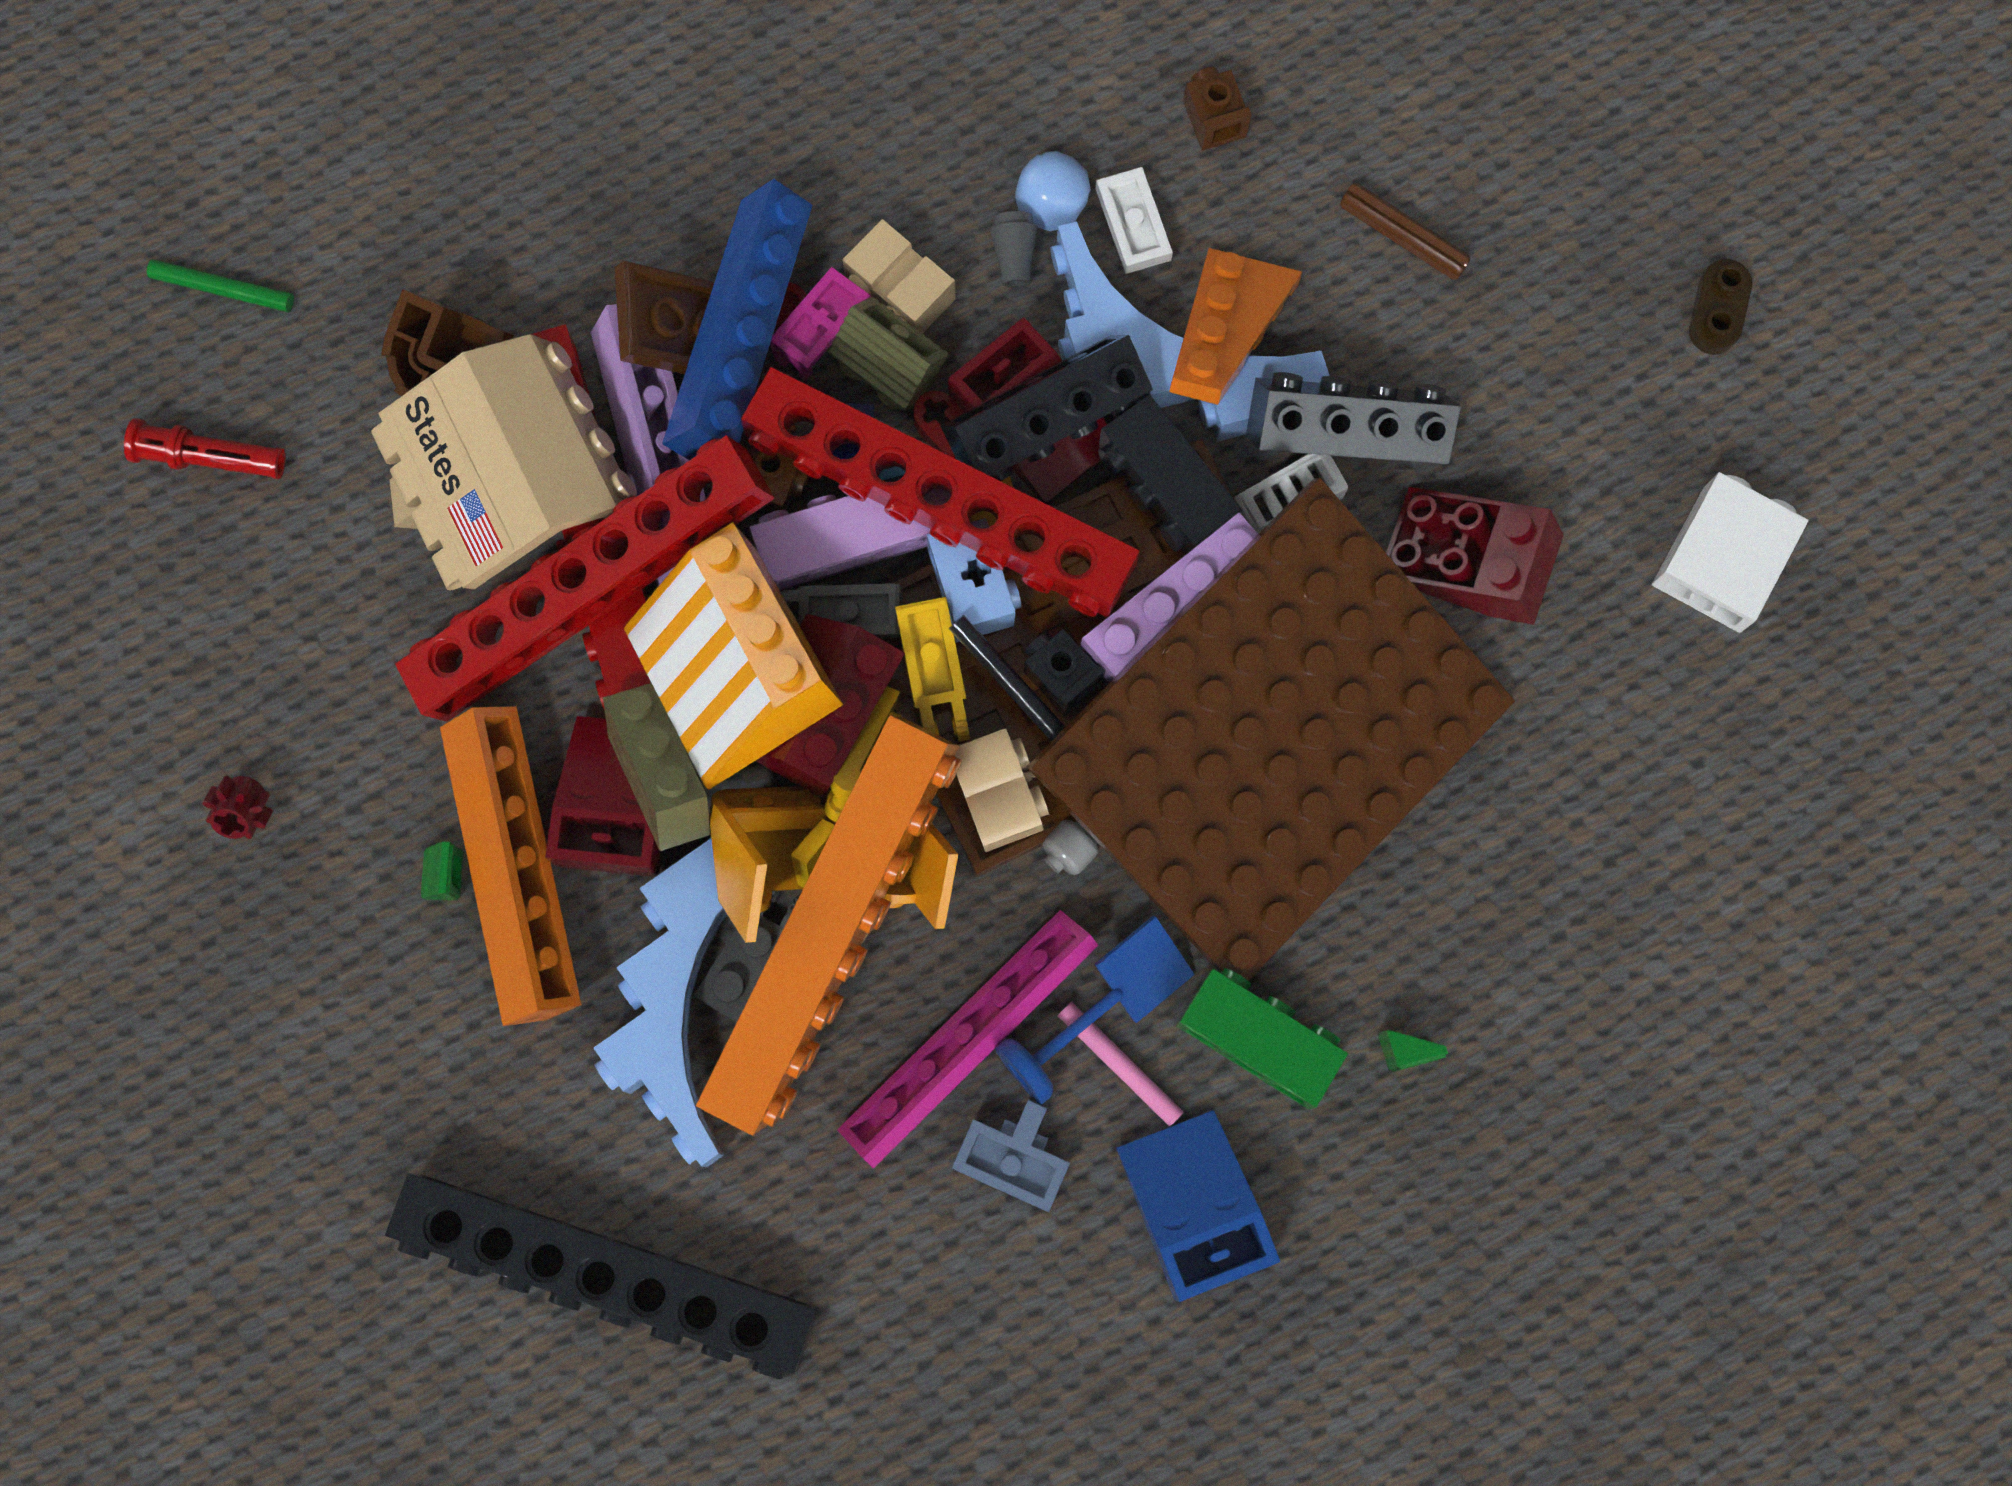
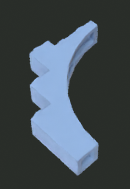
[1050,222,1330,442]
[594,838,727,1167]

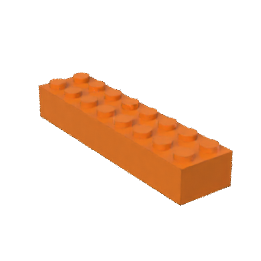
[696,715,962,1136]

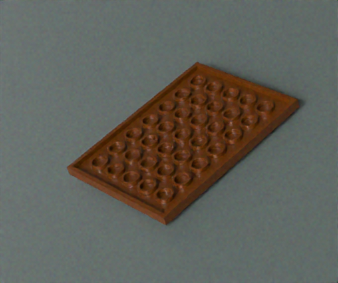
[1027,478,1515,981]

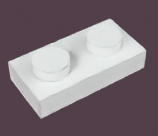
[1095,167,1173,274]

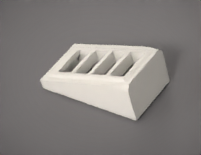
[1234,454,1348,534]

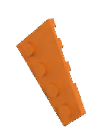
[1169,248,1302,405]

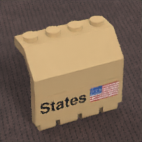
[371,334,637,590]

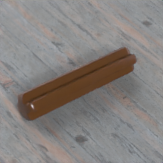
[1340,183,1471,280]

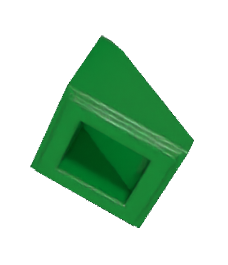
[421,842,464,900]
[1378,1030,1448,1072]

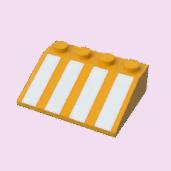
[624,522,843,790]

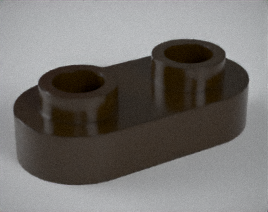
[1689,259,1752,355]

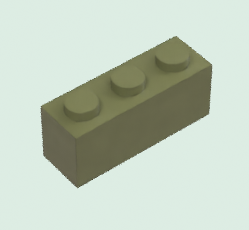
[603,683,710,851]

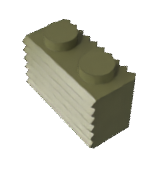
[828,297,948,411]

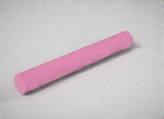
[1057,1001,1184,1127]

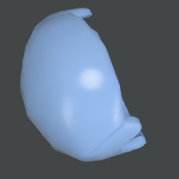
[1015,151,1091,231]

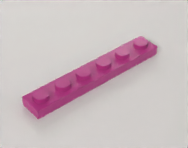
[837,910,1099,1169]

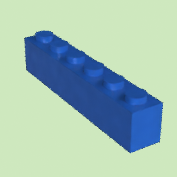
[662,179,813,460]

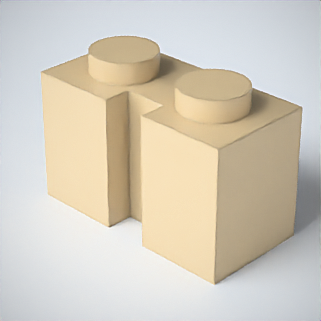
[842,219,956,333]

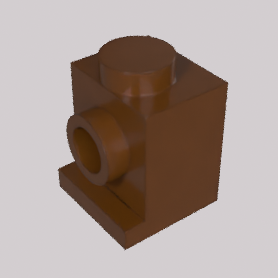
[1183,67,1252,151]

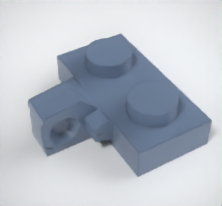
[952,1099,1070,1212]

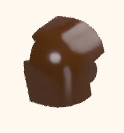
[381,289,514,396]

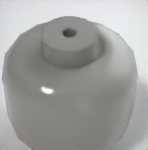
[1042,819,1098,875]

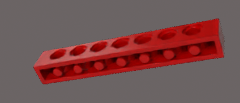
[741,367,1140,618]
[395,435,775,722]

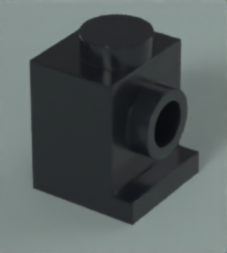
[1024,629,1105,716]

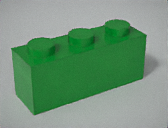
[1176,968,1349,1110]

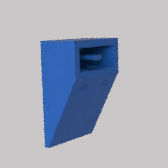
[1116,1110,1281,1302]

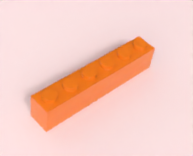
[440,706,582,1026]

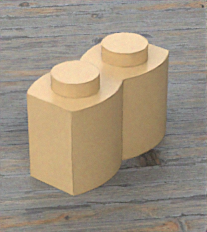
[955,728,1049,852]

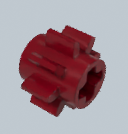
[202,775,273,839]

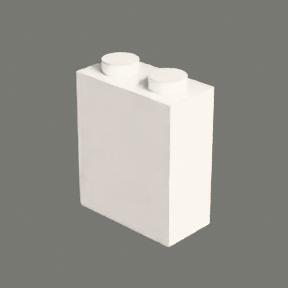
[1651,472,1809,633]

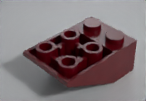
[948,317,1107,504]
[1386,487,1564,625]
[545,716,662,877]

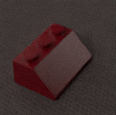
[756,614,905,798]

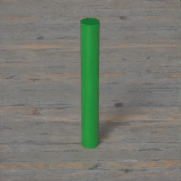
[147,259,294,313]

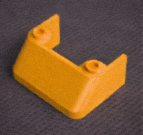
[709,786,958,943]

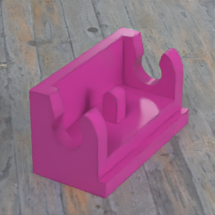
[770,267,870,381]

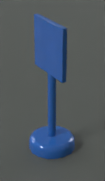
[995,915,1195,1105]

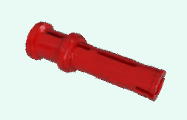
[124,418,286,479]

